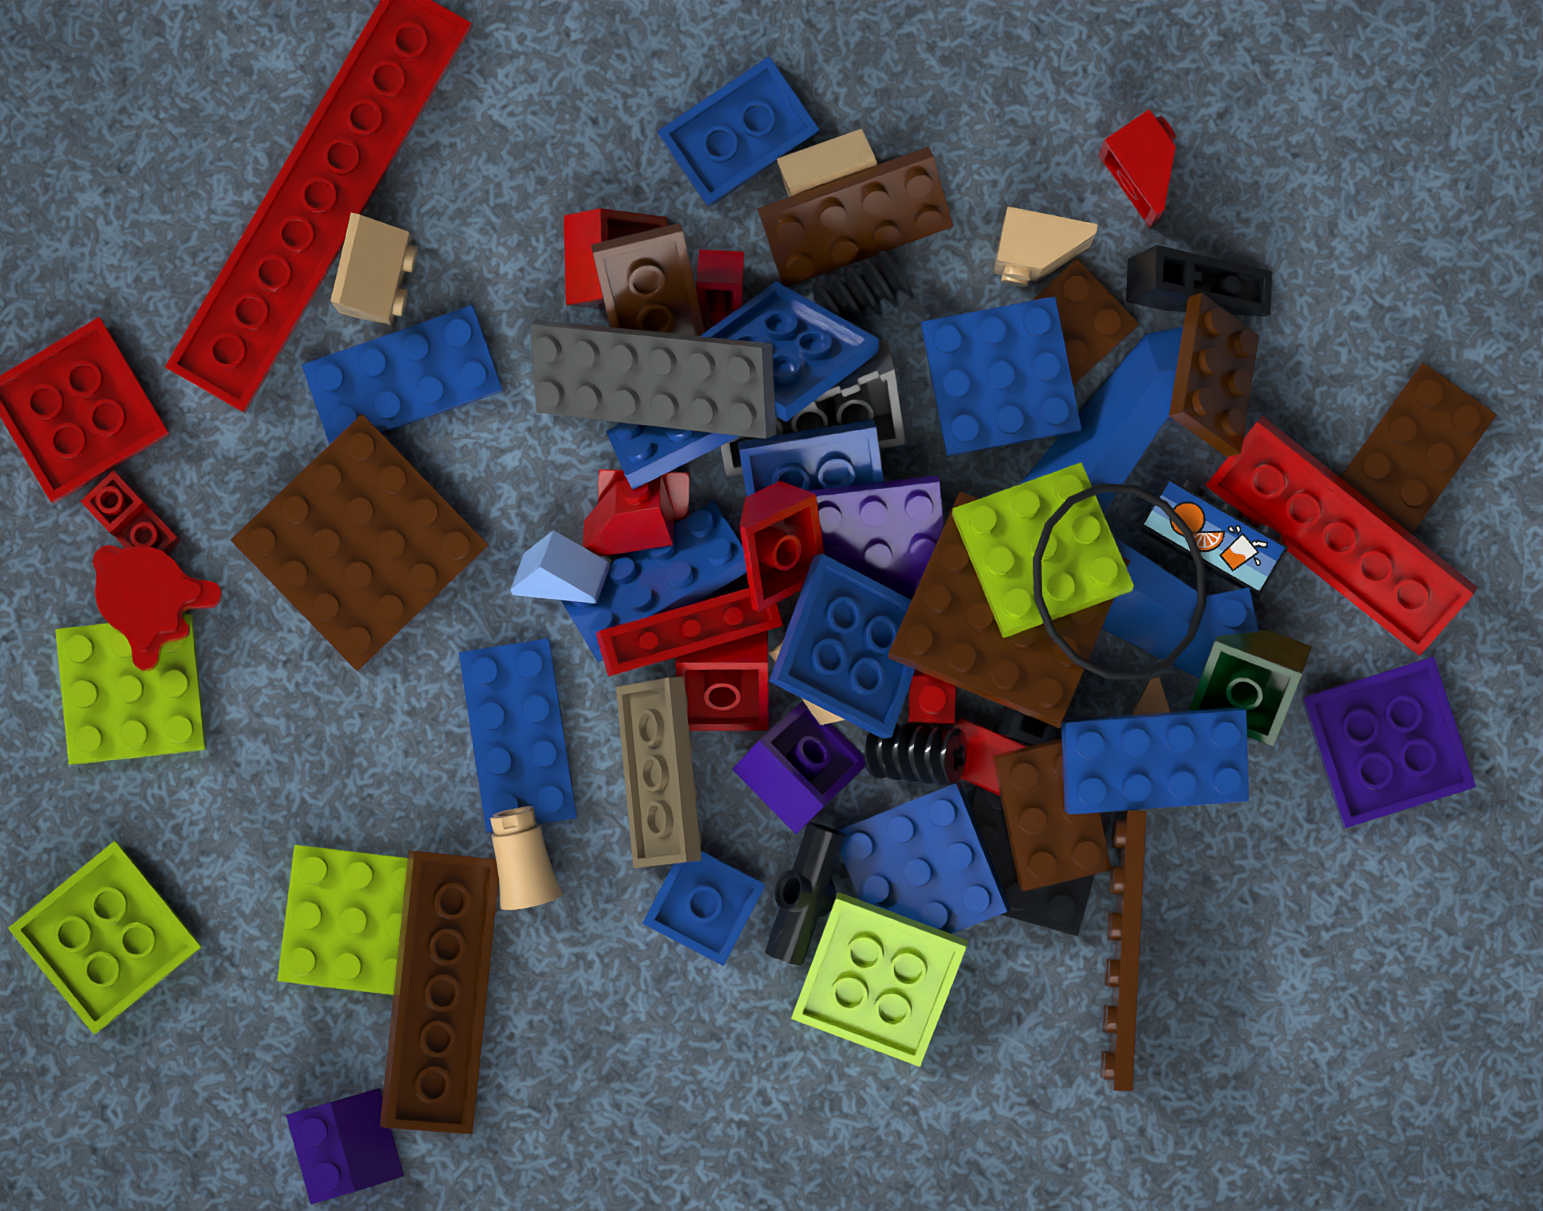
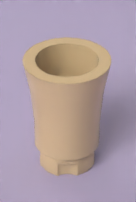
[490,806,563,910]

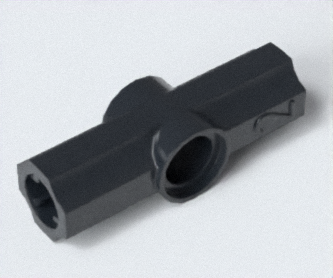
[765,822,846,966]

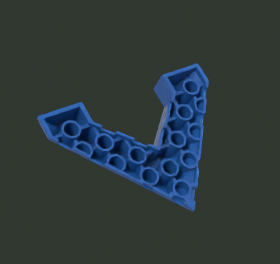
[1020,327,1258,679]

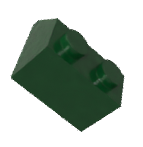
[1189,630,1312,747]

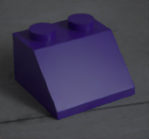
[732,701,866,834]
[286,1088,404,1205]

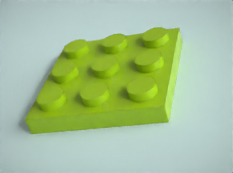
[952,462,1134,638]
[55,614,207,765]
[8,841,203,1035]
[277,845,408,995]
[791,892,968,1067]

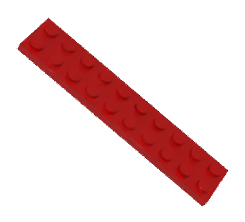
[165,0,473,414]

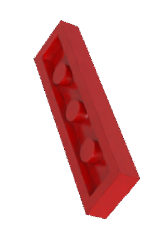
[595,588,783,677]

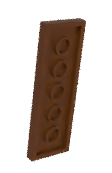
[1100,810,1147,1092]
[380,850,499,1135]

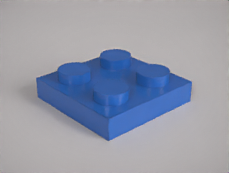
[642,851,766,966]

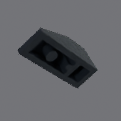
[1126,245,1272,317]

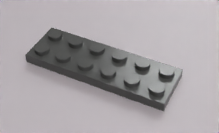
[530,320,776,439]

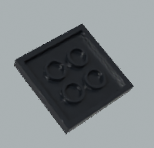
[970,786,1112,937]

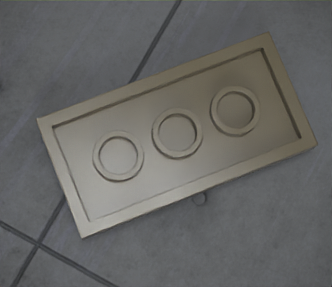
[616,677,702,868]

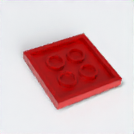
[0,317,171,504]

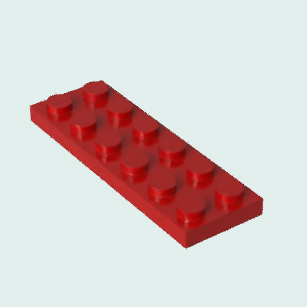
[1205,416,1478,656]

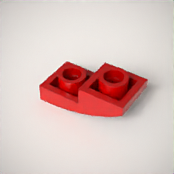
[80,470,181,554]

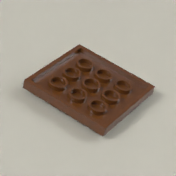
[231,414,489,671]
[888,491,1130,728]

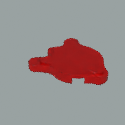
[93,545,222,671]

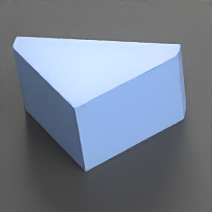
[510,530,610,604]

